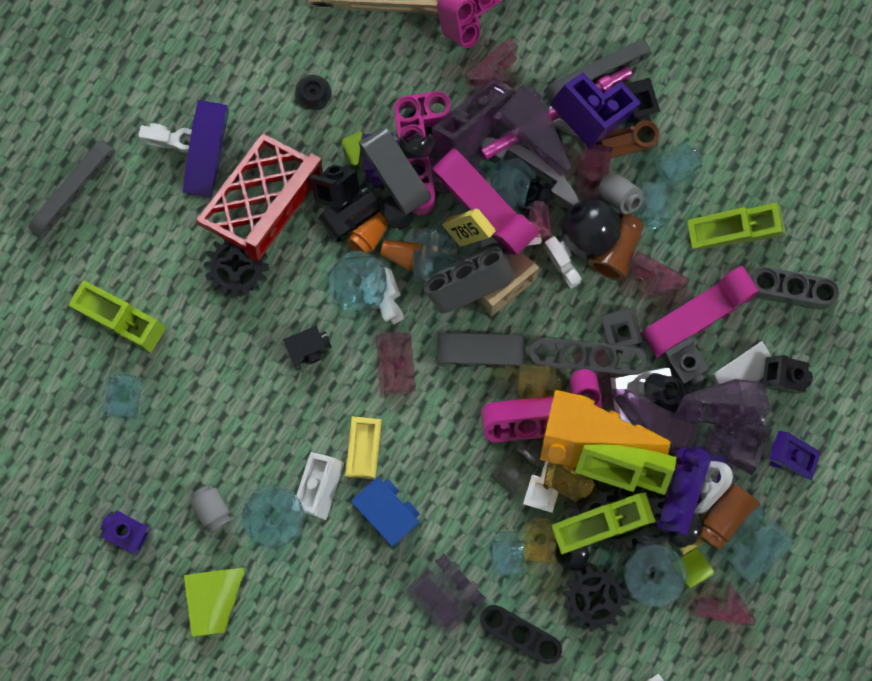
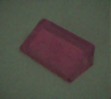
[376,332,416,395]

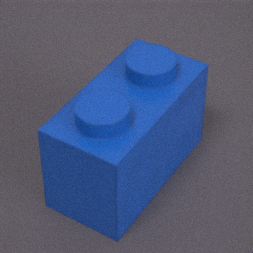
[351,477,420,548]

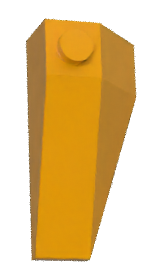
[540,390,671,467]

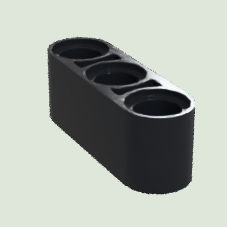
[480,605,562,664]

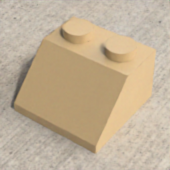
[477,251,539,317]

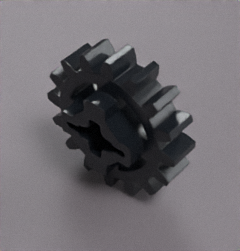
[204,233,270,300]
[562,565,630,632]

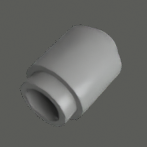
[599,174,643,214]
[190,485,232,533]

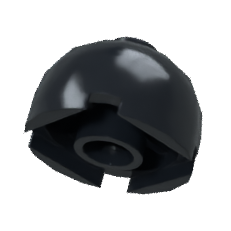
[562,199,623,260]

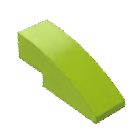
[687,202,786,250]
[68,280,167,353]
[575,444,677,495]
[551,493,656,554]

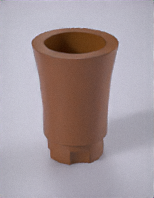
[587,213,644,282]
[698,483,761,551]

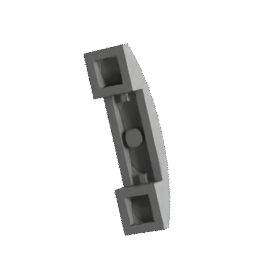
[476,138,579,209]

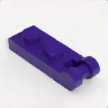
[657,447,711,536]

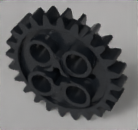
[567,476,666,553]

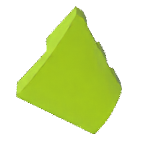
[184,568,245,638]

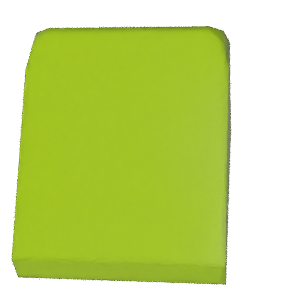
[342,131,363,172]
[671,548,715,590]

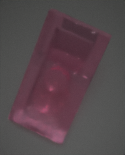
[466,38,518,90]
[575,143,612,202]
[629,251,690,301]
[690,583,756,626]

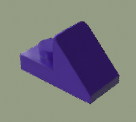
[769,430,821,480]

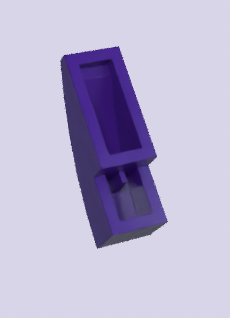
[183,100,229,198]

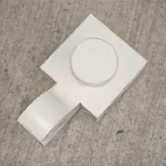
[138,123,192,153]
[361,267,404,324]
[523,461,561,513]

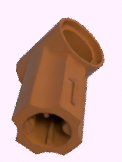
[600,121,660,160]

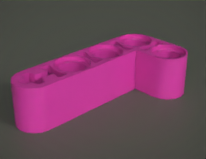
[437,0,503,48]
[394,91,451,216]
[431,148,539,255]
[641,266,759,359]
[481,369,602,442]

